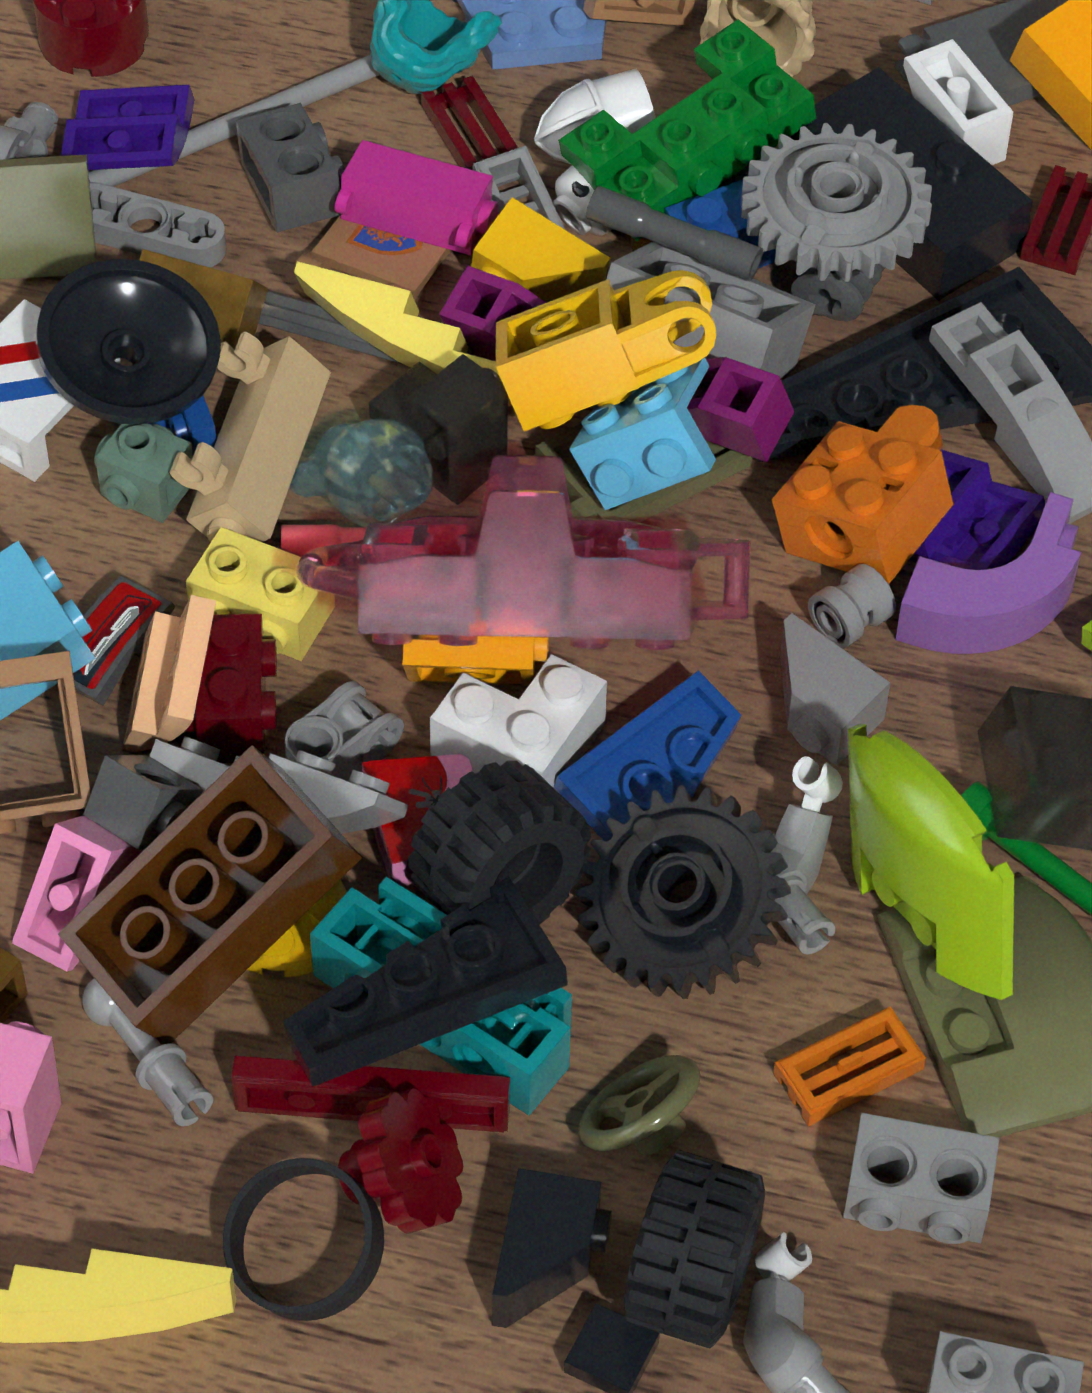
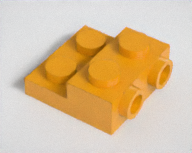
[402,606,549,686]

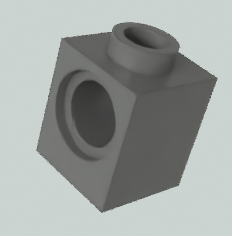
[83,755,203,850]

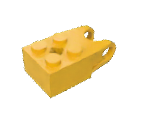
[496,270,717,432]

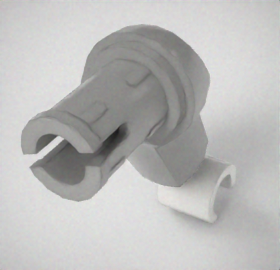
[771,756,843,955]
[743,1232,850,1393]

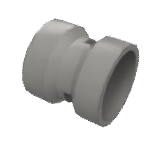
[808,564,896,649]

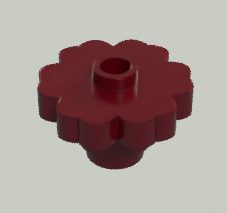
[338,1088,464,1234]

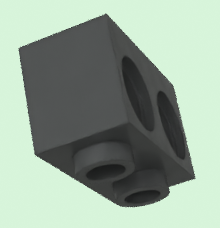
[236,103,345,233]

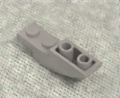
[929,302,1092,524]
[150,736,409,834]

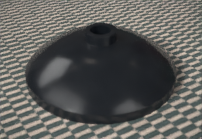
[36,259,221,424]

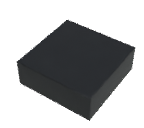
[564,1303,660,1393]

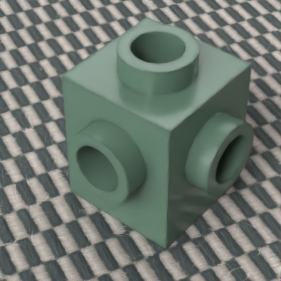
[94,424,193,523]

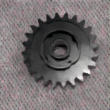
[576,786,791,999]

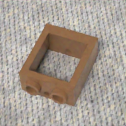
[0,651,91,834]

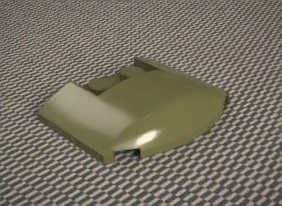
[877,876,1092,1137]

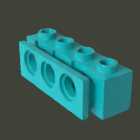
[310,877,572,1116]

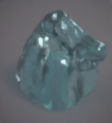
[289,418,433,527]

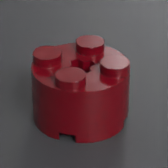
[33,0,149,77]

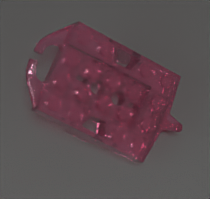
[296,455,751,650]

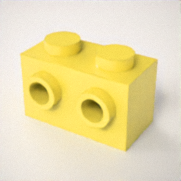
[186,527,335,661]

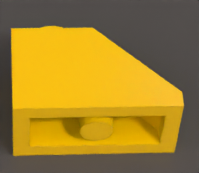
[471,197,611,301]

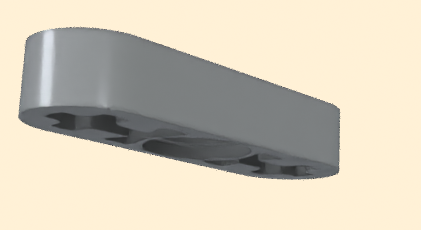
[90,183,226,268]

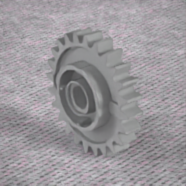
[741,123,932,282]

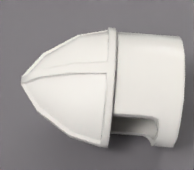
[534,69,655,165]

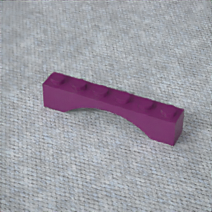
[439,266,794,462]

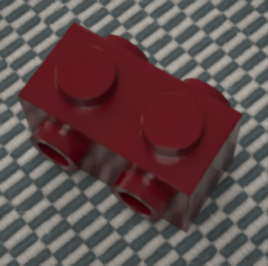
[185,614,277,763]

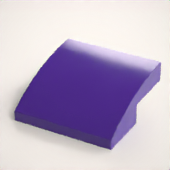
[61,85,195,170]
[910,450,1045,570]

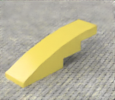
[294,262,511,407]
[0,1249,236,1343]

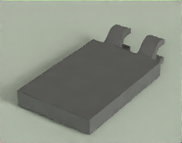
[894,0,1068,106]

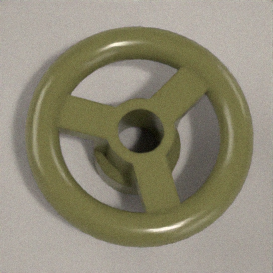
[578,1055,700,1155]

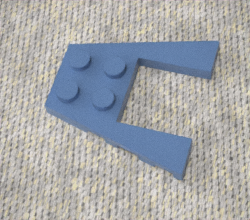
[453,0,607,70]

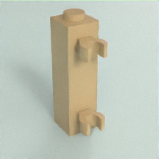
[170,332,331,542]

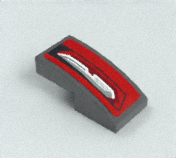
[73,575,176,706]

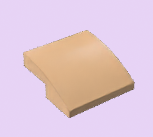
[122,595,216,753]

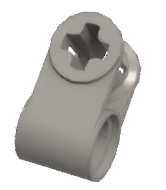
[285,681,404,781]

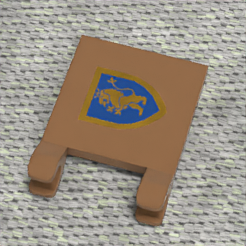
[294,215,451,300]

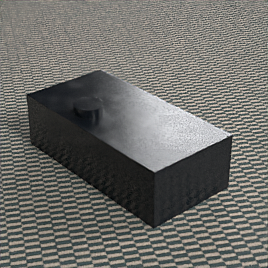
[790,67,1033,301]

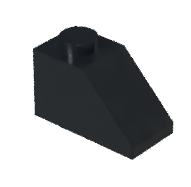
[492,1168,612,1328]

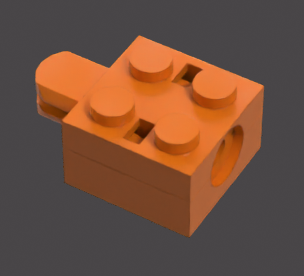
[772,405,954,585]

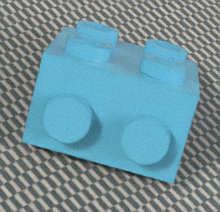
[569,358,716,510]

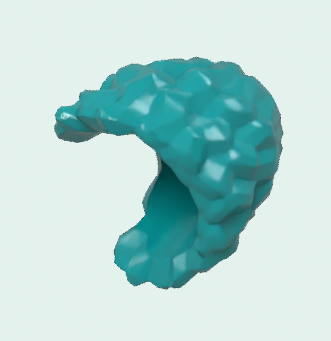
[370,0,502,94]

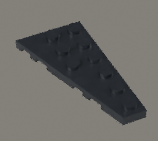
[756,267,1092,462]

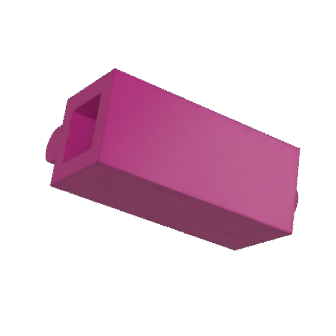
[335,140,499,255]

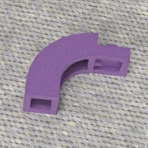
[895,492,1081,654]

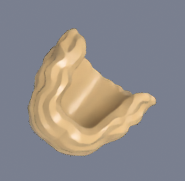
[700,0,816,77]

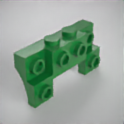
[558,19,816,241]

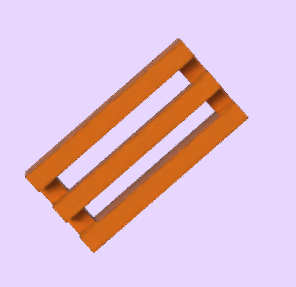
[773,1006,926,1127]

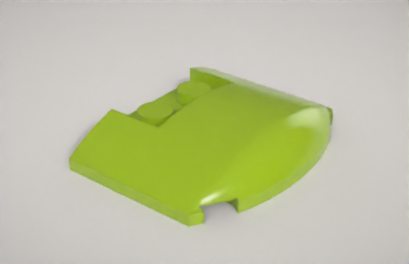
[848,724,1014,1000]

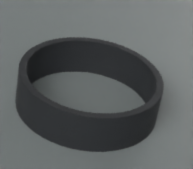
[223,1158,384,1321]

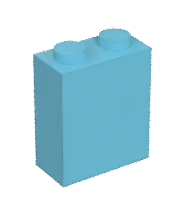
[0,541,96,720]

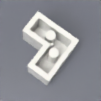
[430,654,607,791]

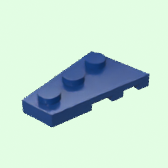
[554,670,741,841]

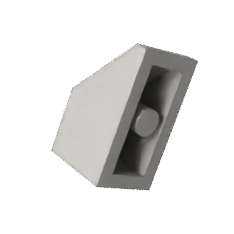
[779,613,890,766]

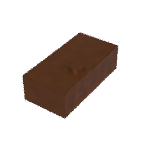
[58,745,363,1044]

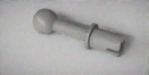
[82,978,213,1126]

